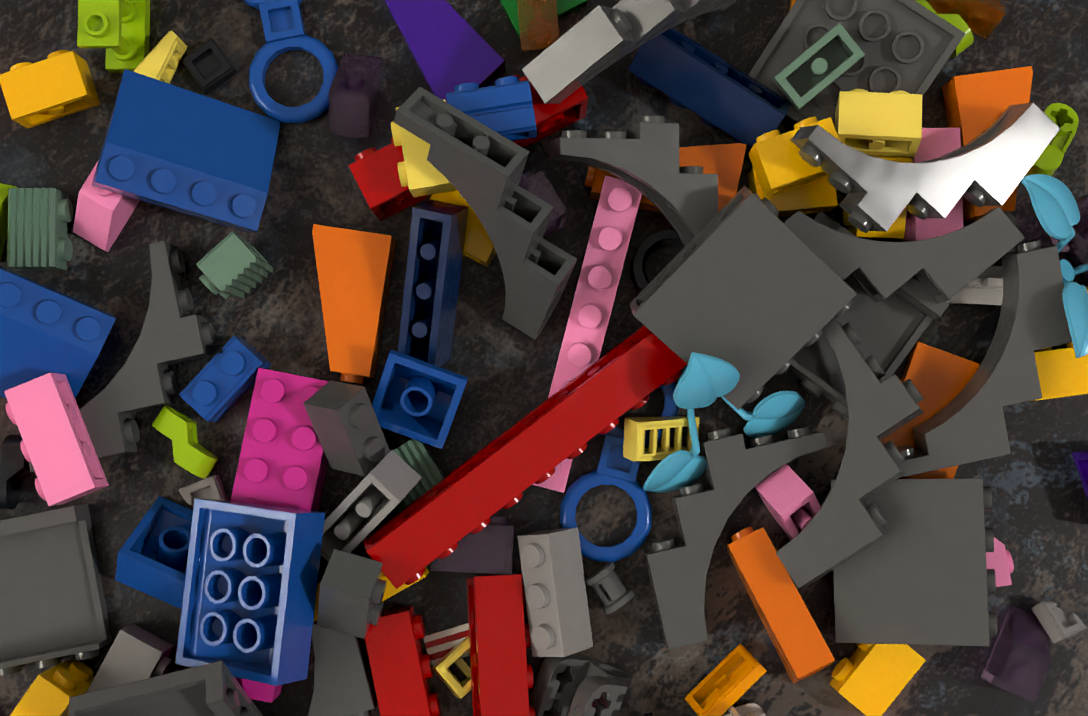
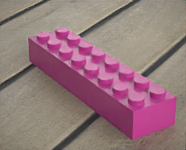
[230,368,329,703]

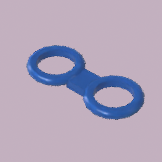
[243,0,340,123]
[560,381,679,562]

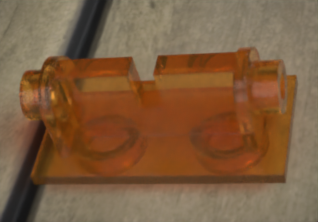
[517,0,559,51]
[926,0,1007,39]

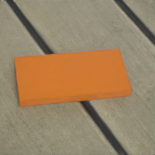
[882,342,980,479]

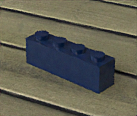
[628,28,792,150]
[398,199,469,367]

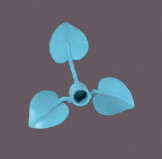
[1021,174,1088,358]
[643,352,807,493]

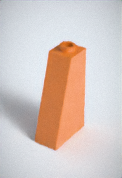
[942,66,1033,222]
[584,143,747,214]
[312,224,396,384]
[727,527,835,684]

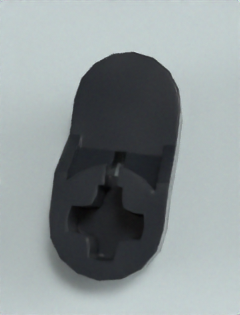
[0,434,31,510]

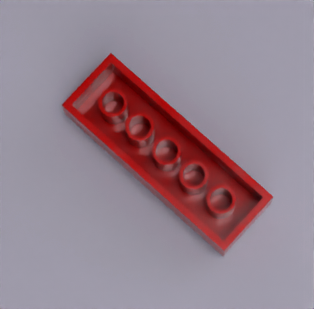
[348,74,588,222]

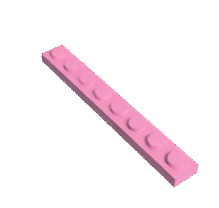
[532,175,642,493]

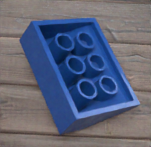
[91,69,281,233]
[0,266,116,399]
[175,498,325,686]

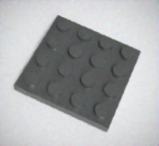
[748,0,966,125]

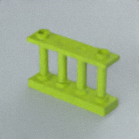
[77,0,150,73]

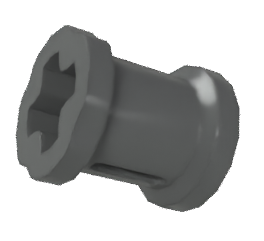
[585,562,635,615]

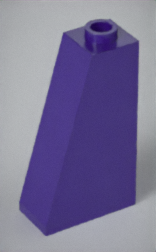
[383,0,506,102]

